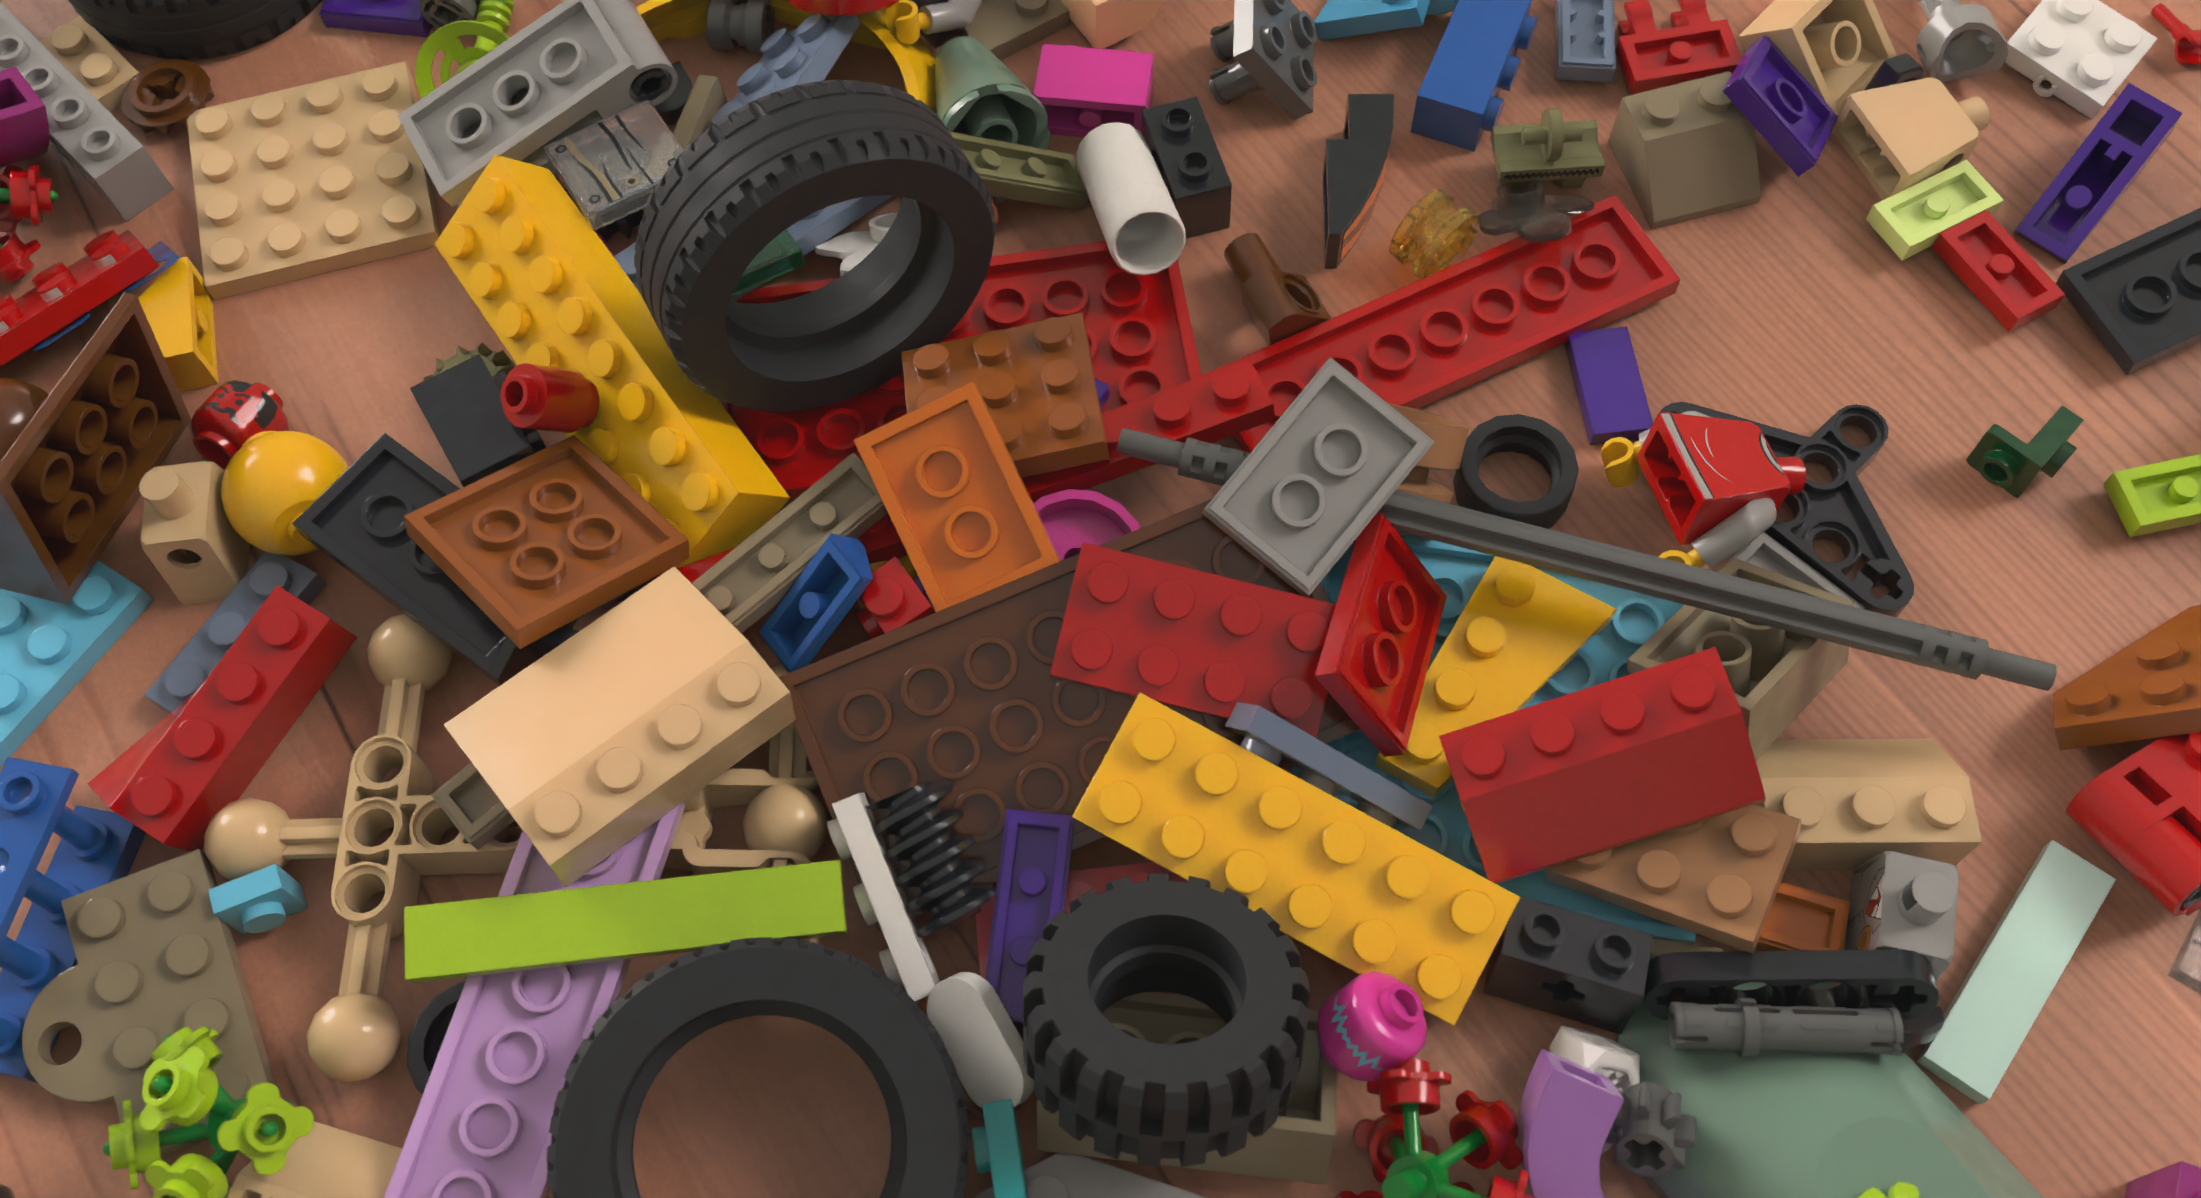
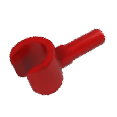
[2151,3,2201,65]

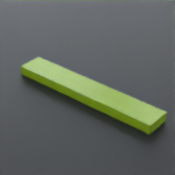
[404,860,847,983]

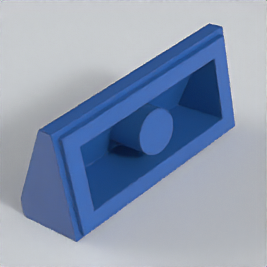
[758,534,873,673]

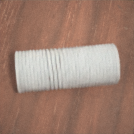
[1076,122,1186,276]

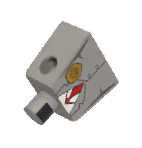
[1845,851,1959,986]

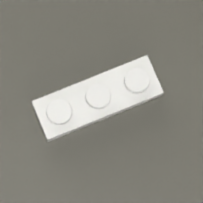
[827,792,940,1002]

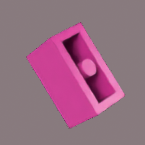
[1033,44,1154,138]

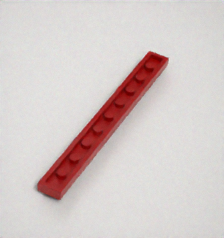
[651,359,1275,583]

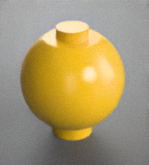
[221,431,349,556]

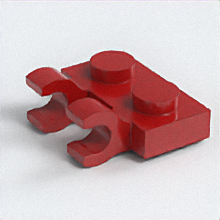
[1615,0,1742,95]

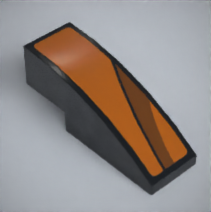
[1322,94,1394,269]

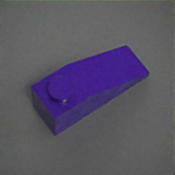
[2014,83,2183,264]

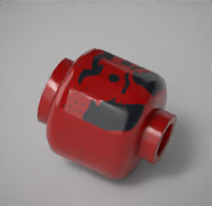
[191,380,289,470]

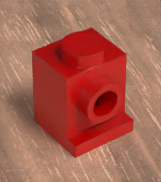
[855,556,936,639]

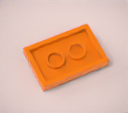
[853,382,1061,612]

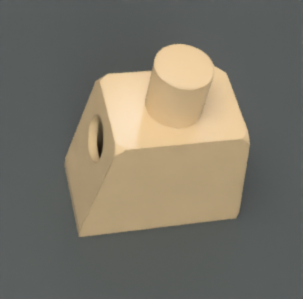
[1832,77,1990,200]
[139,461,250,605]

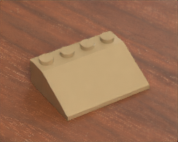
[444,566,796,888]

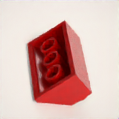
[1439,647,1766,884]

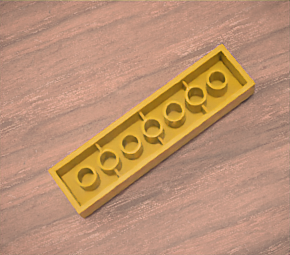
[435,154,790,574]

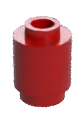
[500,363,600,433]

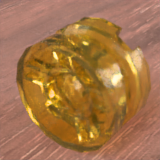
[1389,189,1480,279]

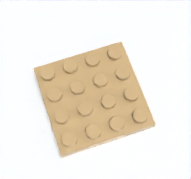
[187,61,441,300]

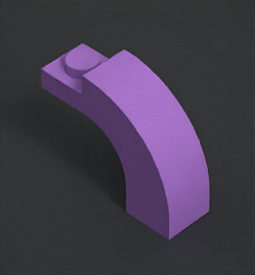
[1518,1048,1624,1198]

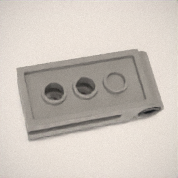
[397,0,678,207]

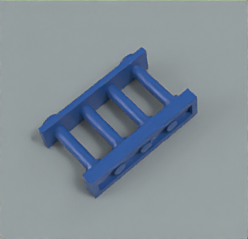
[0,757,146,1083]

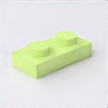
[1866,159,2004,261]

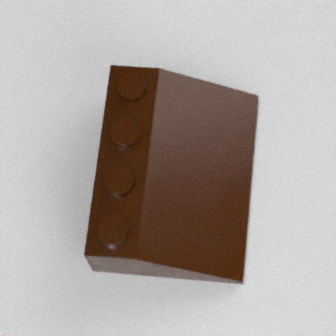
[0,292,191,605]

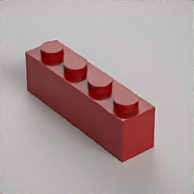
[87,585,358,852]

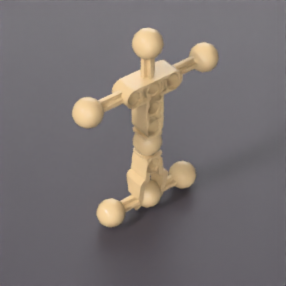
[204,614,828,1083]

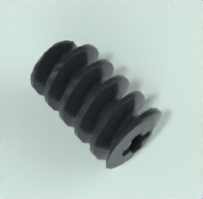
[866,781,995,938]

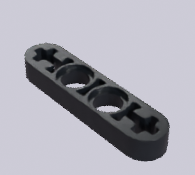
[1644,950,1939,1020]

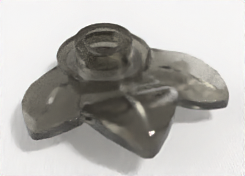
[1478,181,1594,243]

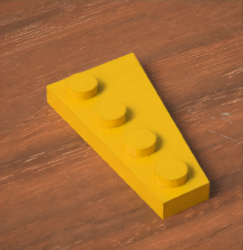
[1374,556,1617,798]

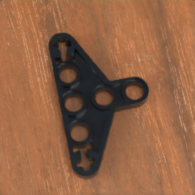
[1660,402,1914,617]

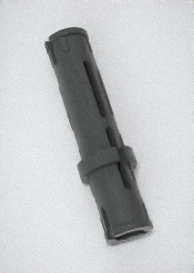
[1667,998,1904,1057]

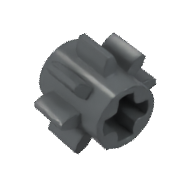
[1605,1081,1696,1177]

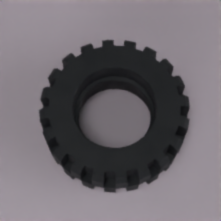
[1023,873,1310,1167]

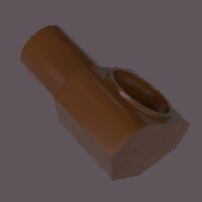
[1224,233,1331,346]

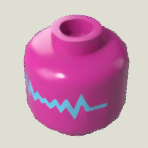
[1317,971,1427,1082]

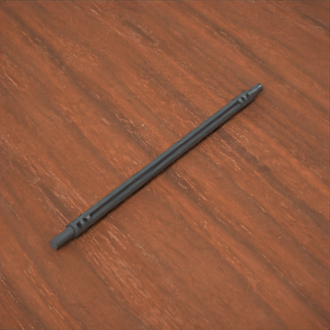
[1117,427,2057,691]

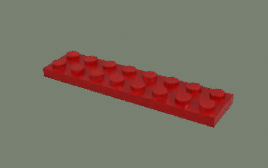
[1204,194,1681,453]

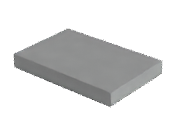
[1202,357,1435,597]

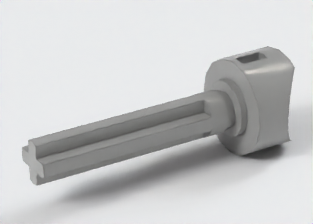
[1916,0,2008,83]

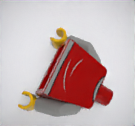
[1601,411,1806,569]

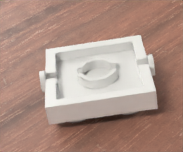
[2005,0,2158,120]

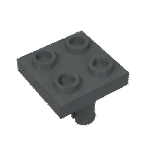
[1209,0,1317,120]

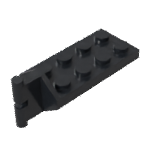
[2056,208,2201,375]
[292,433,579,686]

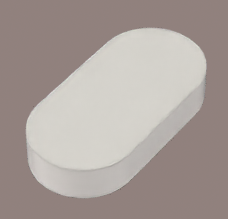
[927,972,1034,1109]

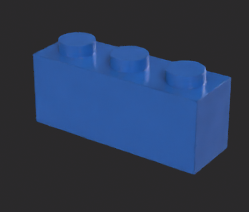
[1411,0,1538,152]

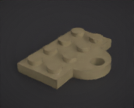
[22,849,276,1158]

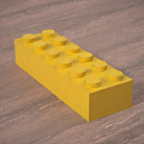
[1072,692,1520,1026]

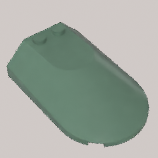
[1615,982,2044,1198]

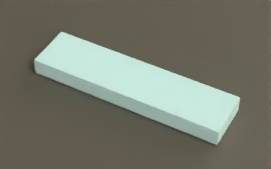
[1915,840,2116,1105]

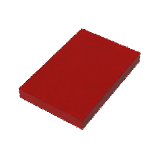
[1314,513,1447,757]

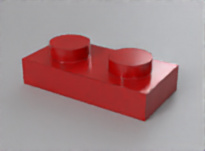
[1932,210,2065,332]

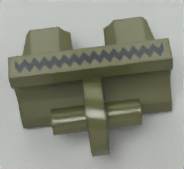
[1490,108,1606,193]

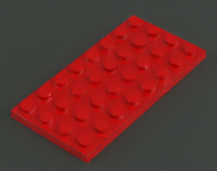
[718,241,1202,503]

